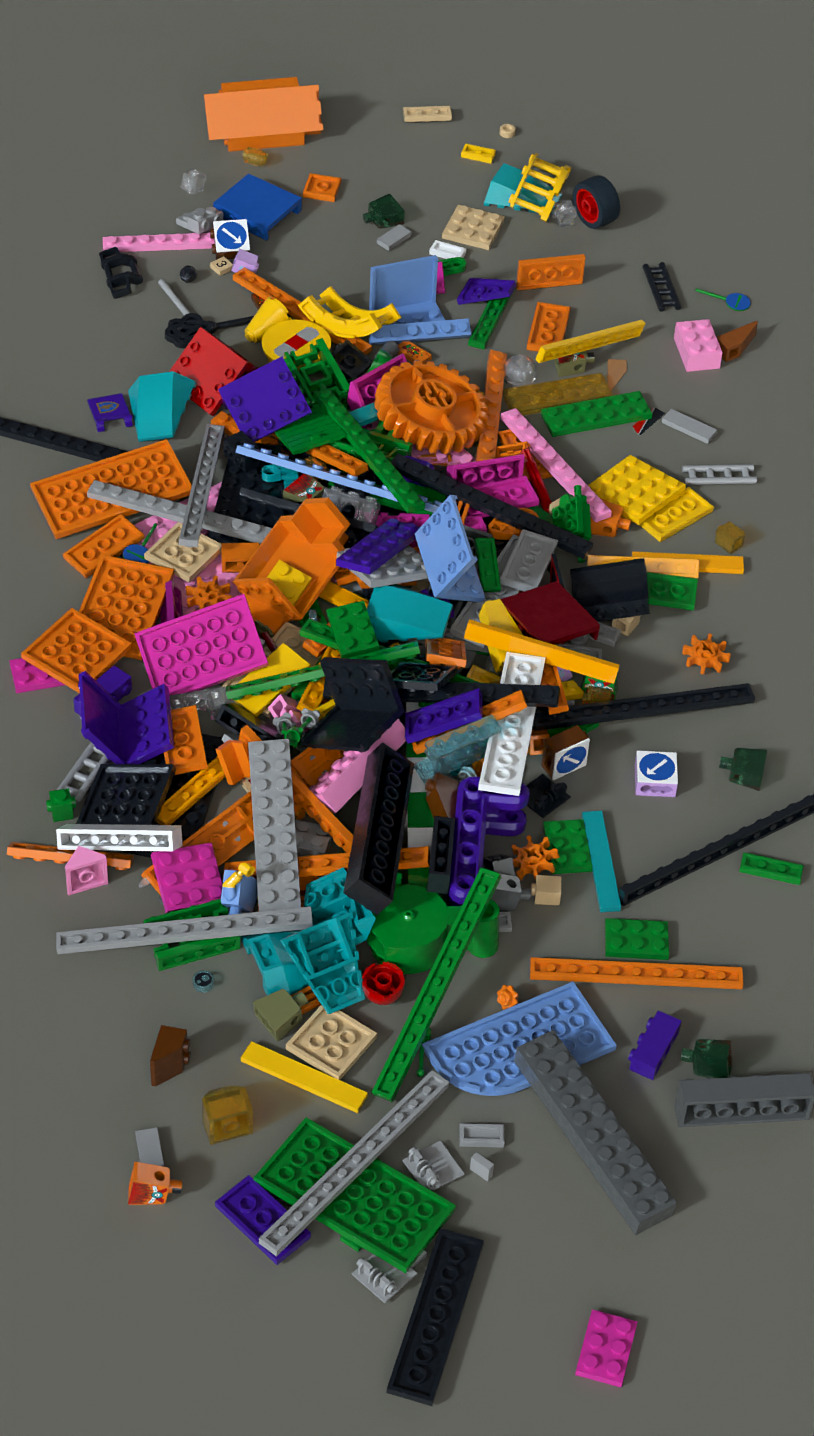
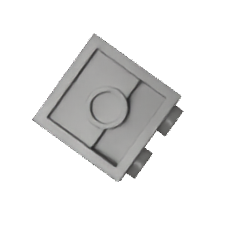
[176,207,223,234]
[295,819,333,857]

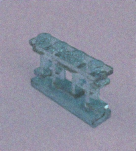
[414,715,502,783]

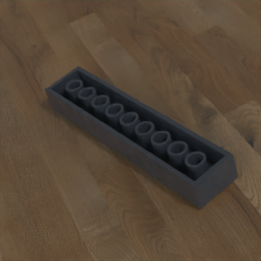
[343,742,414,915]

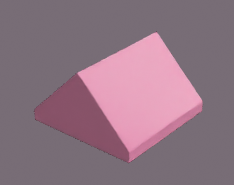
[65,846,108,896]

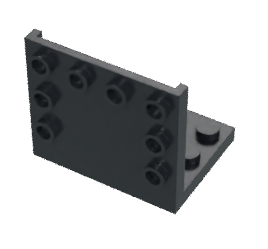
[300,657,405,752]

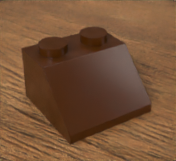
[150,1025,191,1087]

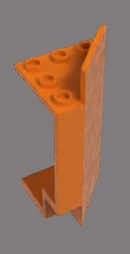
[204,77,323,152]
[233,497,350,636]

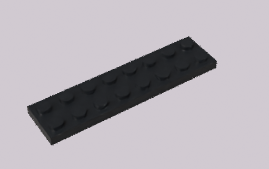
[386,1228,484,1406]

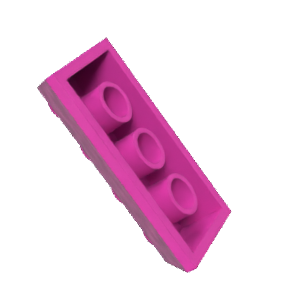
[347,353,407,411]
[446,454,525,487]

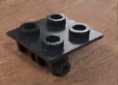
[526,774,571,818]

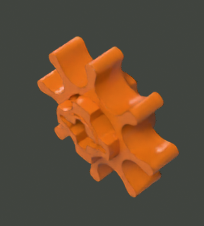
[186,575,232,610]
[682,633,731,675]
[511,835,559,881]

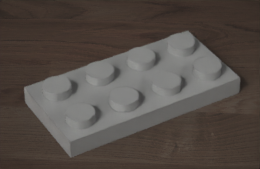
[500,529,558,591]

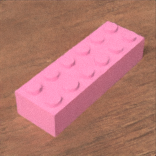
[308,719,406,814]

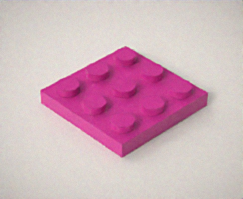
[151,843,223,914]

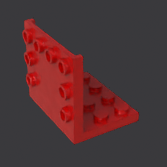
[169,327,258,416]

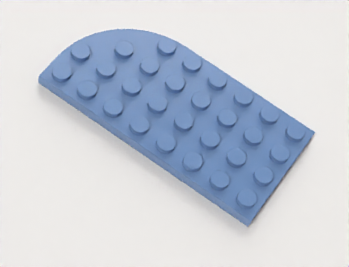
[422,982,616,1096]

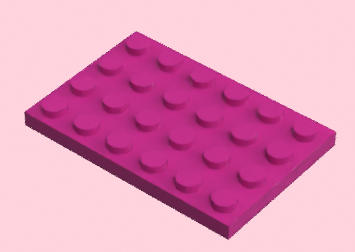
[134,594,269,701]

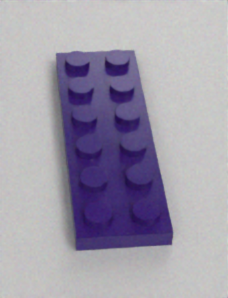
[336,519,420,575]

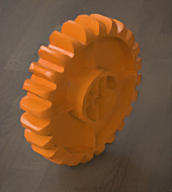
[374,360,489,454]

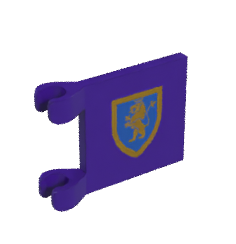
[87,393,133,432]

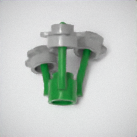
[273,708,320,753]

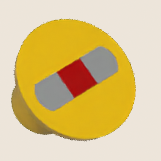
[262,320,331,372]

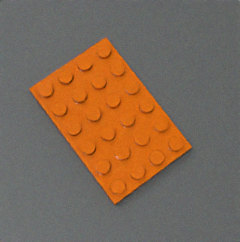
[79,555,174,660]

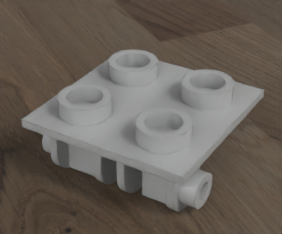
[402,1140,464,1191]
[352,1254,417,1303]

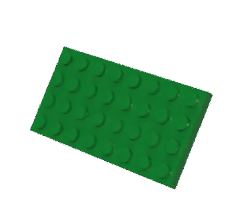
[254,1117,456,1274]

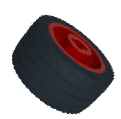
[572,175,620,229]

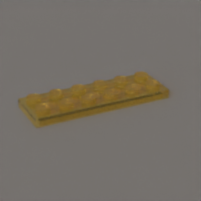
[502,373,613,416]

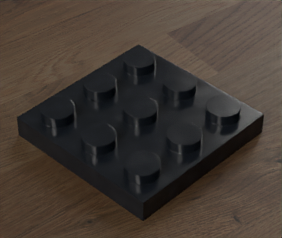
[391,662,458,693]

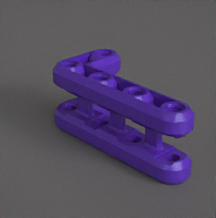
[447,777,530,906]

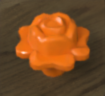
[497,985,518,1010]

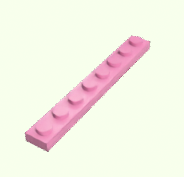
[102,232,214,252]

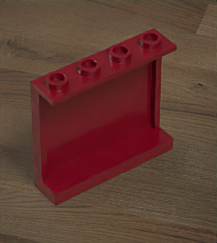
[500,581,600,645]

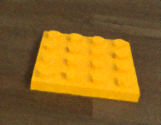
[588,455,686,525]

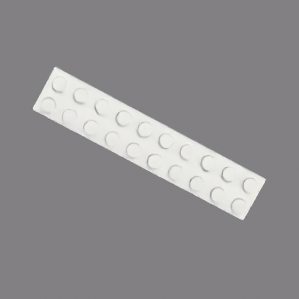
[478,652,546,796]

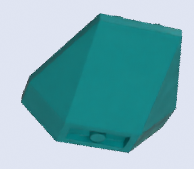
[241,929,308,996]

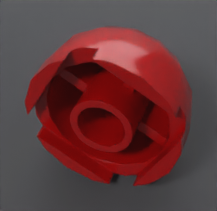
[362,962,405,1005]

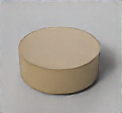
[499,124,516,138]

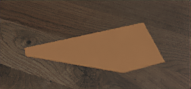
[608,359,627,391]

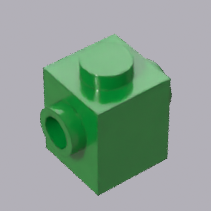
[46,788,76,822]

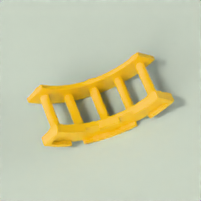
[508,153,572,223]
[298,286,402,338]

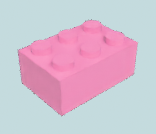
[674,319,722,372]

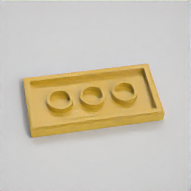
[639,487,714,542]
[232,643,311,716]

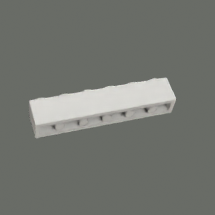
[56,824,183,851]

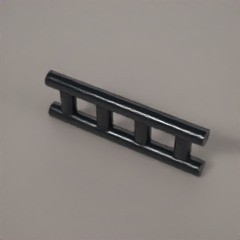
[642,262,682,312]

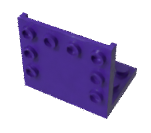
[218,356,312,442]
[78,671,174,764]

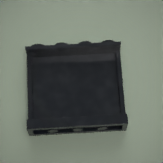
[570,558,650,622]

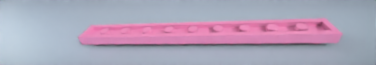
[500,408,612,523]

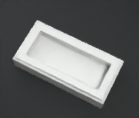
[429,240,466,259]

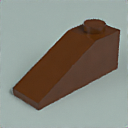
[425,772,458,818]

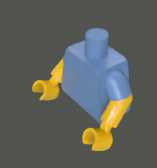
[221,863,258,915]

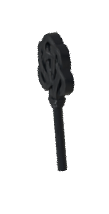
[165,313,254,348]

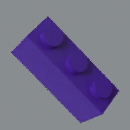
[73,666,132,715]
[628,1011,682,1080]

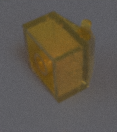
[202,1085,253,1145]

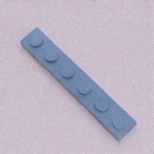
[368,319,471,345]

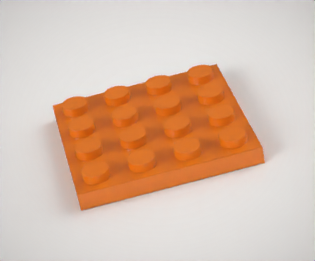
[21,608,132,694]

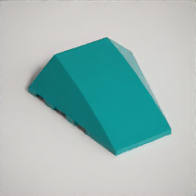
[484,163,562,214]
[128,371,196,442]
[367,584,453,643]
[304,867,376,945]
[280,911,365,1014]

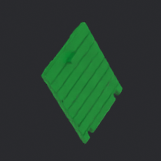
[274,403,346,455]

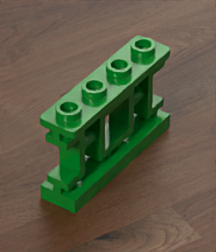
[284,338,350,408]
[328,428,413,470]
[143,899,240,971]

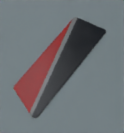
[632,407,665,435]

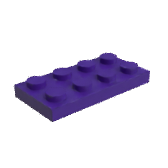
[405,688,483,744]
[215,1175,311,1265]

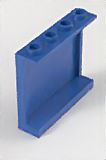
[213,173,302,241]

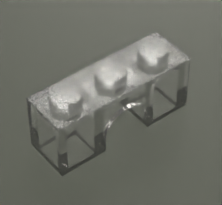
[322,486,381,525]
[169,686,230,720]

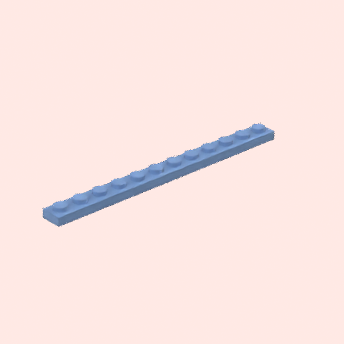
[236,443,443,513]

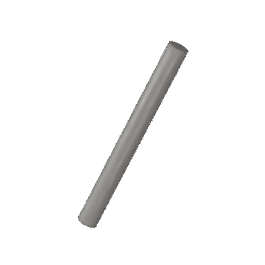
[158,279,190,315]

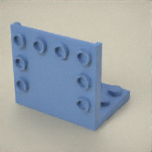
[369,255,445,345]
[415,495,485,602]

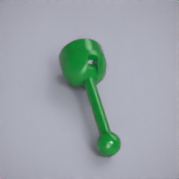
[416,1028,431,1077]

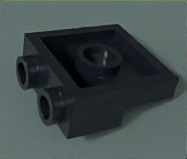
[331,340,373,380]

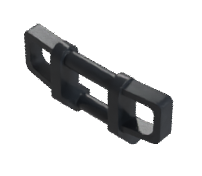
[99,247,143,299]

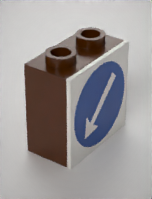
[210,219,250,260]
[541,725,590,780]

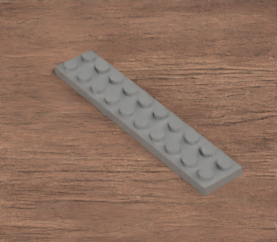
[248,739,301,912]

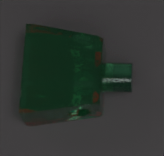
[363,194,405,229]
[719,748,767,791]
[681,1039,733,1078]

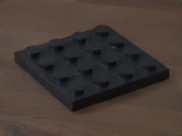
[76,764,176,825]

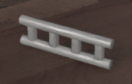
[682,464,757,485]
[57,742,110,805]

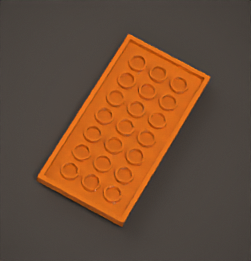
[30,439,192,539]

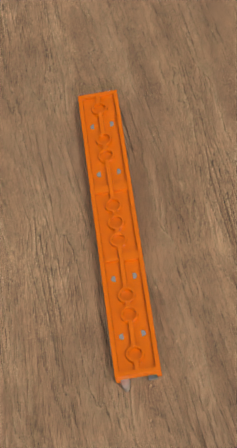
[139,718,400,906]

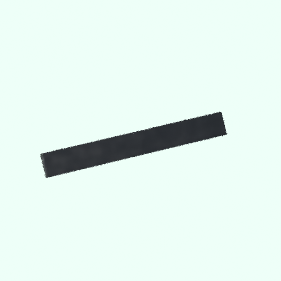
[239,487,378,533]

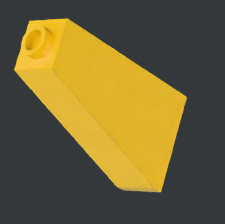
[478,599,524,673]

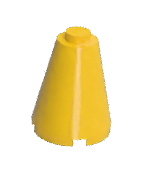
[245,297,292,343]

